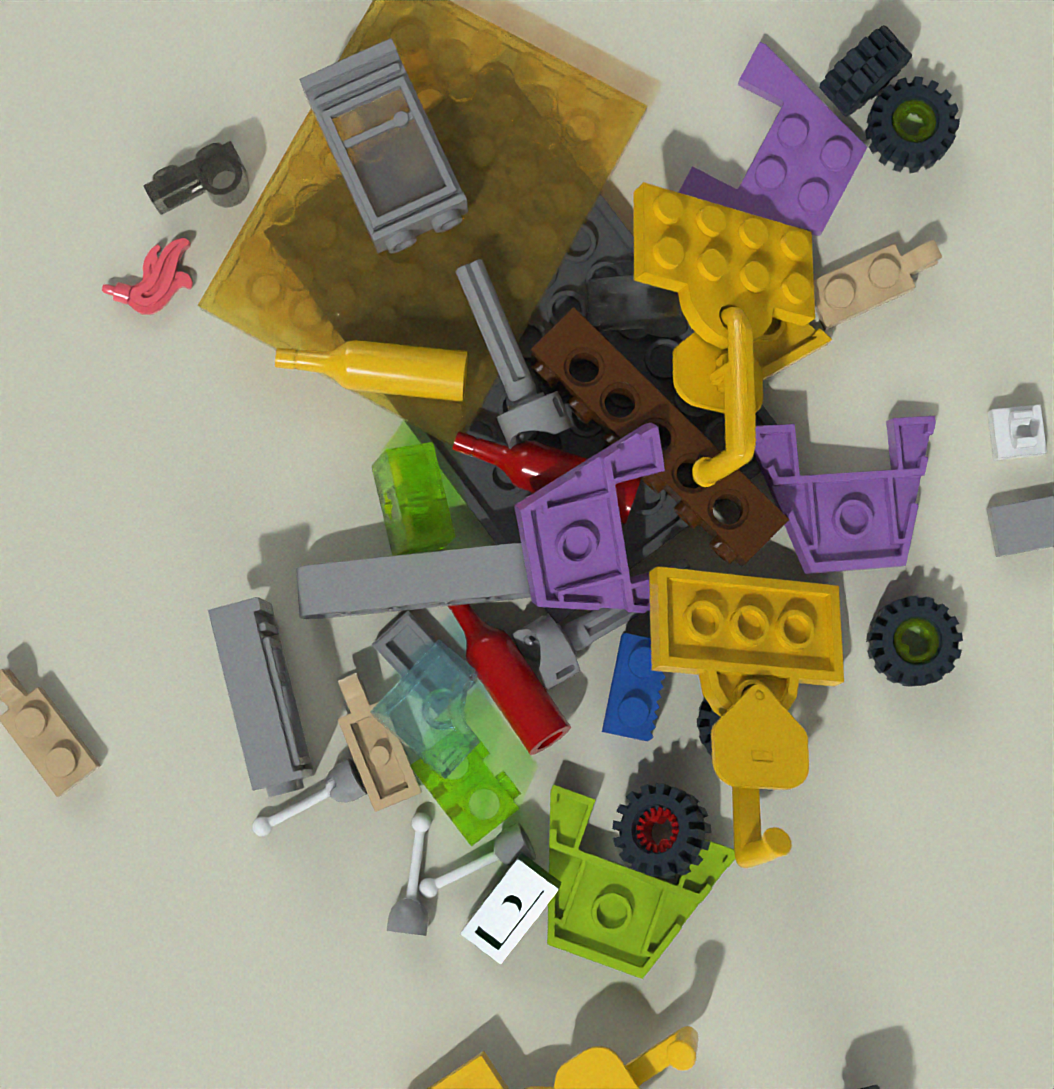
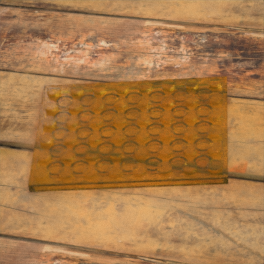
[197,0,648,447]

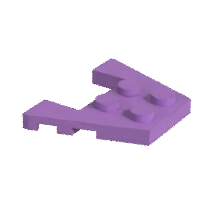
[679,42,868,236]
[754,416,936,574]
[514,423,675,613]

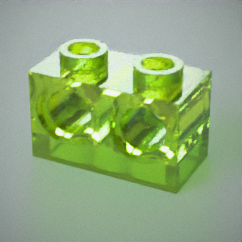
[410,728,522,847]

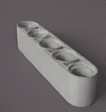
[296,543,531,619]

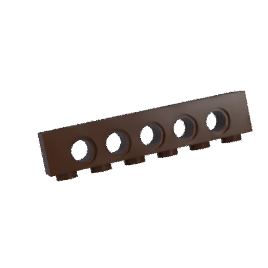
[531,307,790,567]

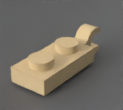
[814,240,942,331]
[0,669,101,797]
[337,673,422,812]

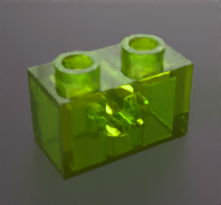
[371,442,456,556]

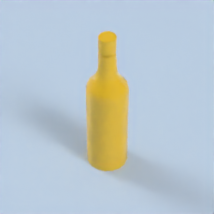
[275,340,468,402]

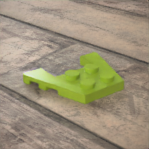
[547,784,735,979]

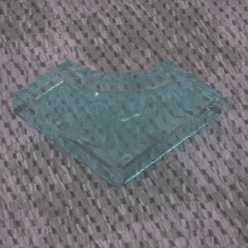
[370,639,479,779]

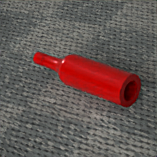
[452,431,641,524]
[448,604,571,755]

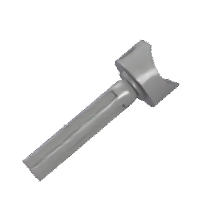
[456,259,573,449]
[513,559,691,691]

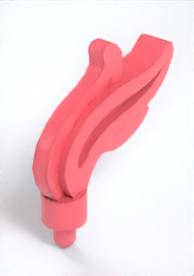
[102,238,193,315]

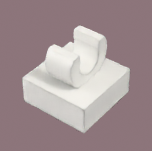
[988,404,1047,461]

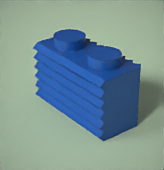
[602,633,666,741]

